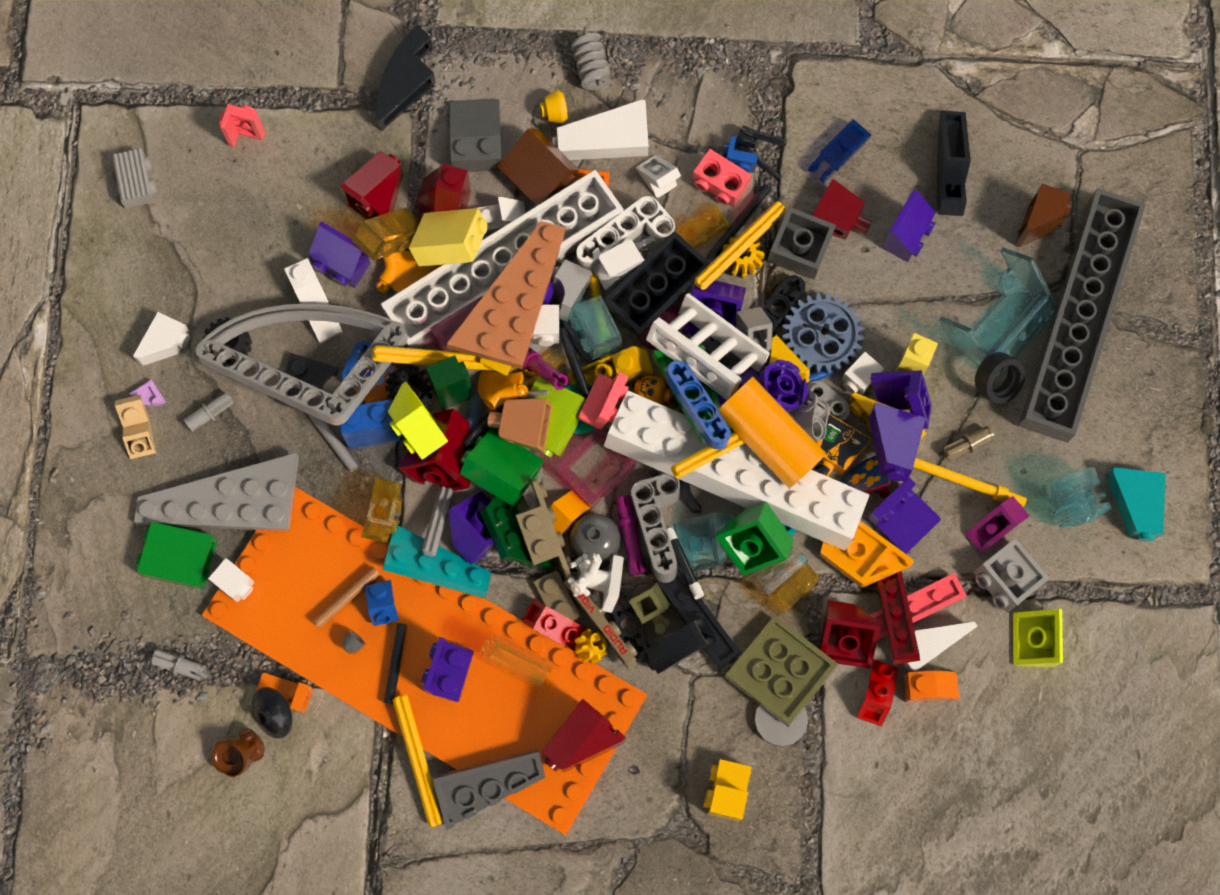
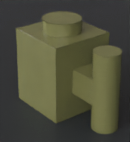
[629,582,671,635]

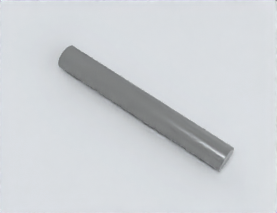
[307,414,359,472]

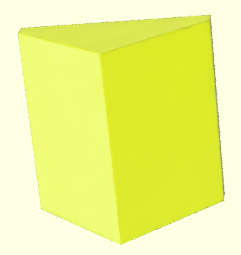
[1013,609,1063,668]

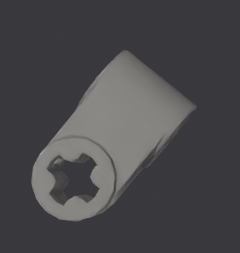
[794,391,830,441]

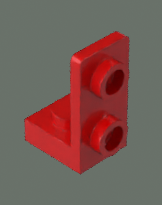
[521,599,586,651]
[856,660,899,727]

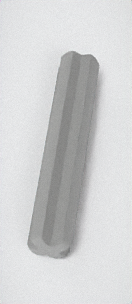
[422,486,453,557]

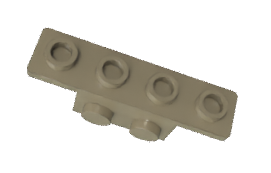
[515,478,574,580]

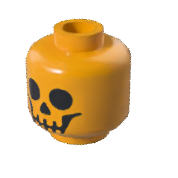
[634,374,673,406]

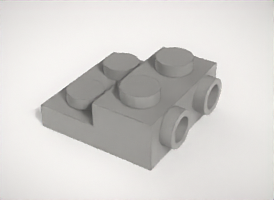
[973,538,1050,613]

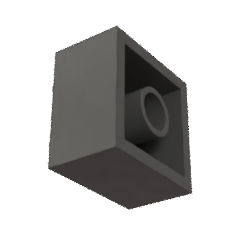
[768,207,836,279]

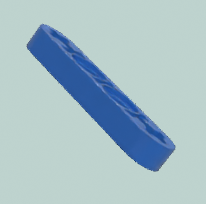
[666,360,731,450]

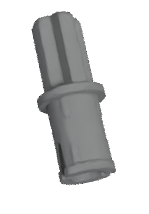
[183,392,234,433]
[151,650,206,682]

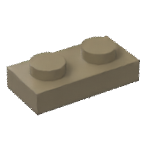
[534,570,581,621]

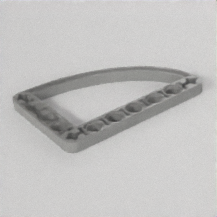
[196,304,408,425]

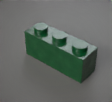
[426,355,472,411]

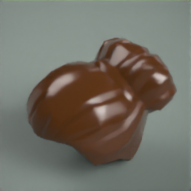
[212,728,265,778]

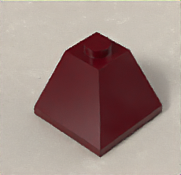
[819,600,881,669]

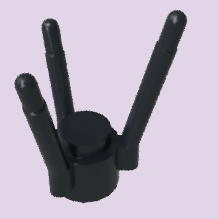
[736,125,787,180]

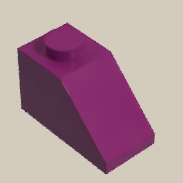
[965,496,1029,554]

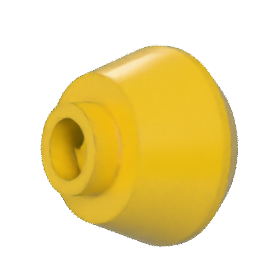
[540,90,568,124]

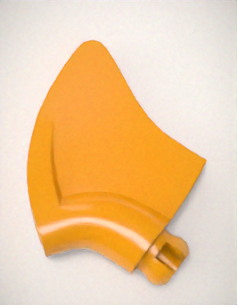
[375,251,442,294]
[477,370,528,410]

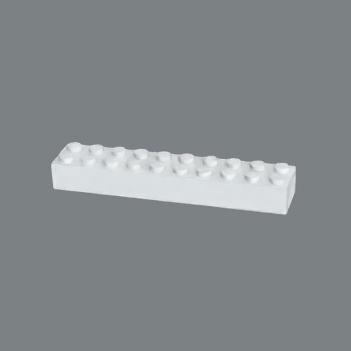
[381,170,624,349]
[604,391,869,551]

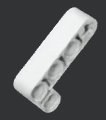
[576,196,675,271]

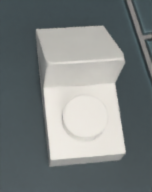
[635,155,681,198]
[478,197,526,234]
[593,239,644,290]

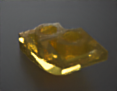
[675,203,730,248]

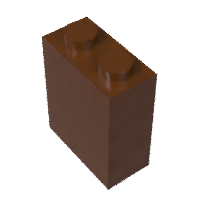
[497,129,579,206]

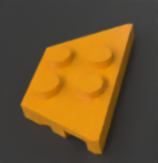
[820,521,914,588]

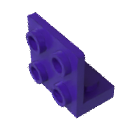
[870,370,932,429]
[868,477,941,554]
[421,637,475,703]

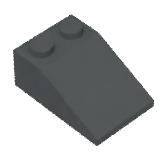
[450,99,502,172]

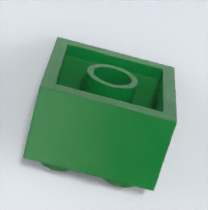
[715,501,794,576]

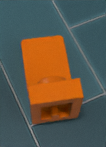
[256,673,314,714]

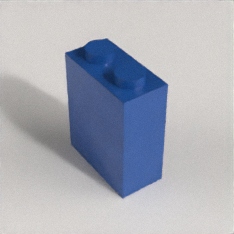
[338,400,400,449]

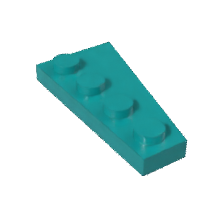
[382,524,491,598]

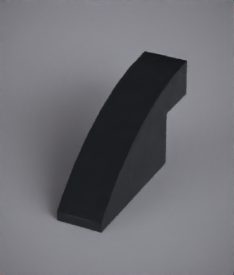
[376,24,436,131]
[937,110,971,216]

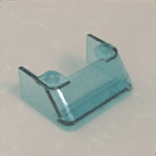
[939,247,1055,376]

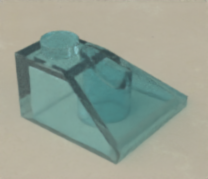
[674,513,734,572]

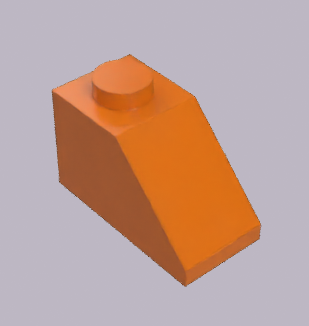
[903,671,959,702]

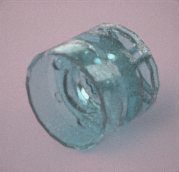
[1043,467,1112,529]

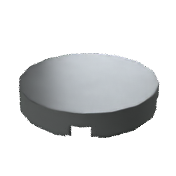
[754,705,808,747]

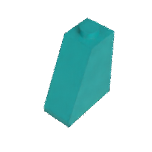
[1106,467,1166,542]

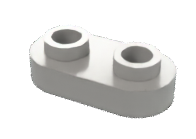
[808,381,850,422]

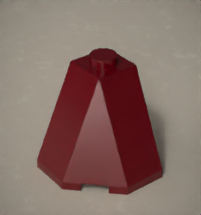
[340,151,403,233]
[416,164,471,214]
[398,408,470,491]
[542,698,626,773]

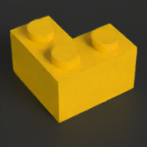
[703,759,752,822]

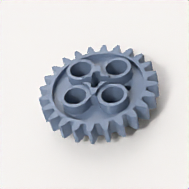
[781,293,865,375]

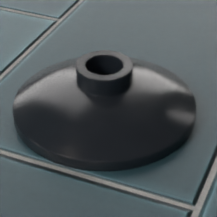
[252,687,293,739]

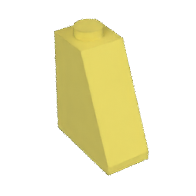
[895,333,938,376]

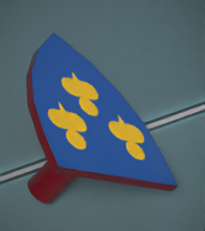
[839,455,890,498]

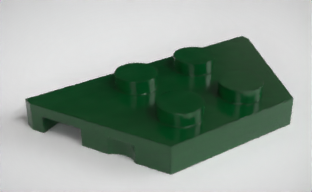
[480,495,556,571]

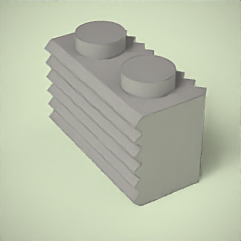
[112,148,158,208]

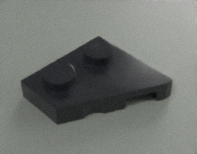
[274,353,339,410]

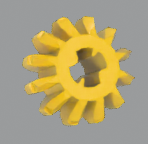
[723,235,764,279]

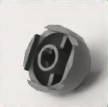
[569,513,621,566]

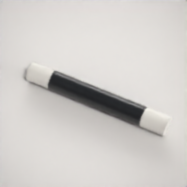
[667,528,704,599]

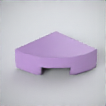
[129,380,166,406]

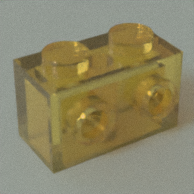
[361,478,403,543]

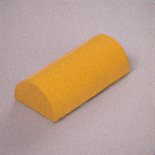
[718,377,826,489]

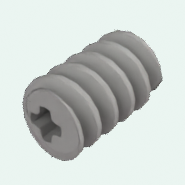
[571,33,612,90]

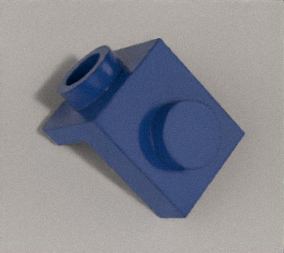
[722,136,758,173]
[365,580,399,626]

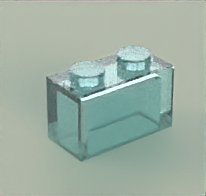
[570,295,622,360]

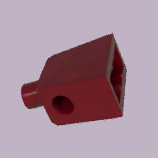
[812,179,873,239]

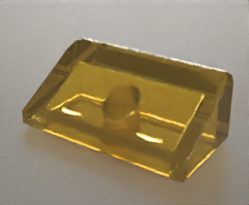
[520,348,567,390]

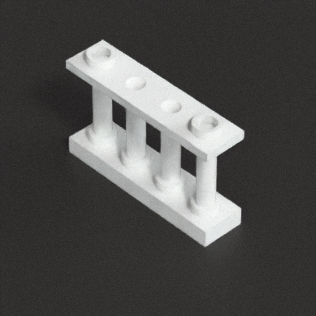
[646,293,770,400]

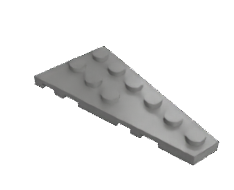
[134,453,299,531]

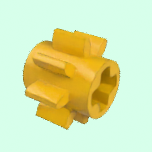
[574,629,608,664]

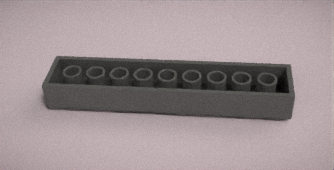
[1019,188,1146,443]

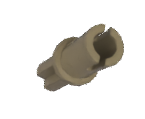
[943,426,994,460]

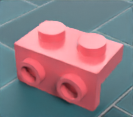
[219,104,265,147]
[578,372,629,430]

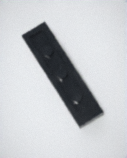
[658,568,741,670]

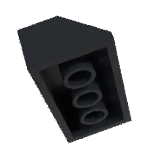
[603,231,710,336]

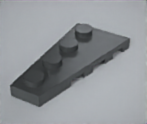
[433,749,545,830]

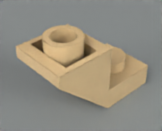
[115,395,156,459]

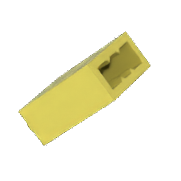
[409,208,487,266]

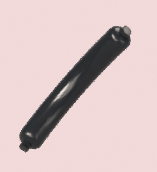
[463,404,504,449]
[679,479,702,515]

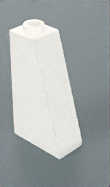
[553,100,649,160]

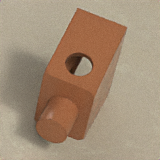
[488,398,553,453]

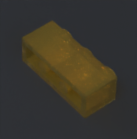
[352,207,421,261]

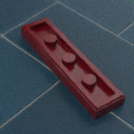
[876,571,920,665]

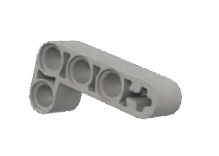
[631,474,680,583]

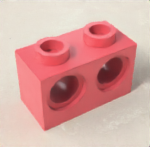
[692,149,752,207]

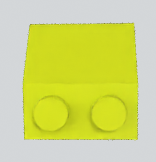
[388,382,448,460]

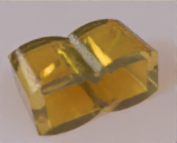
[765,563,819,616]

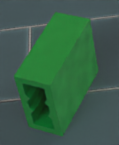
[460,428,544,507]
[135,522,218,591]

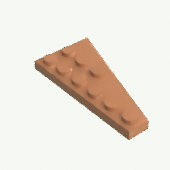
[446,221,566,369]

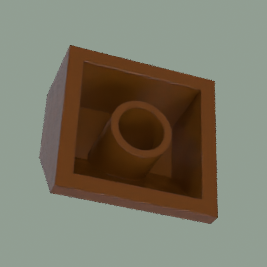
[1015,184,1072,247]

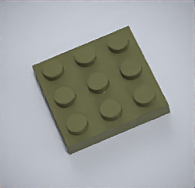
[725,615,838,727]

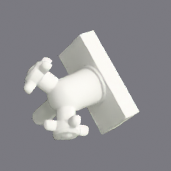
[567,553,624,613]

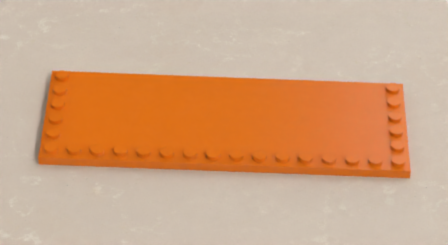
[201,487,648,836]

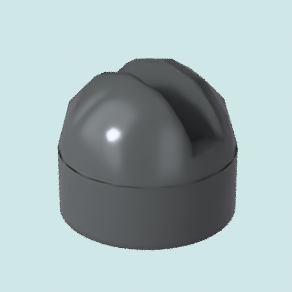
[342,630,365,654]

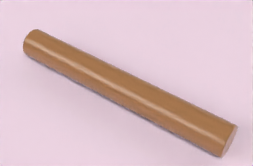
[313,567,380,628]

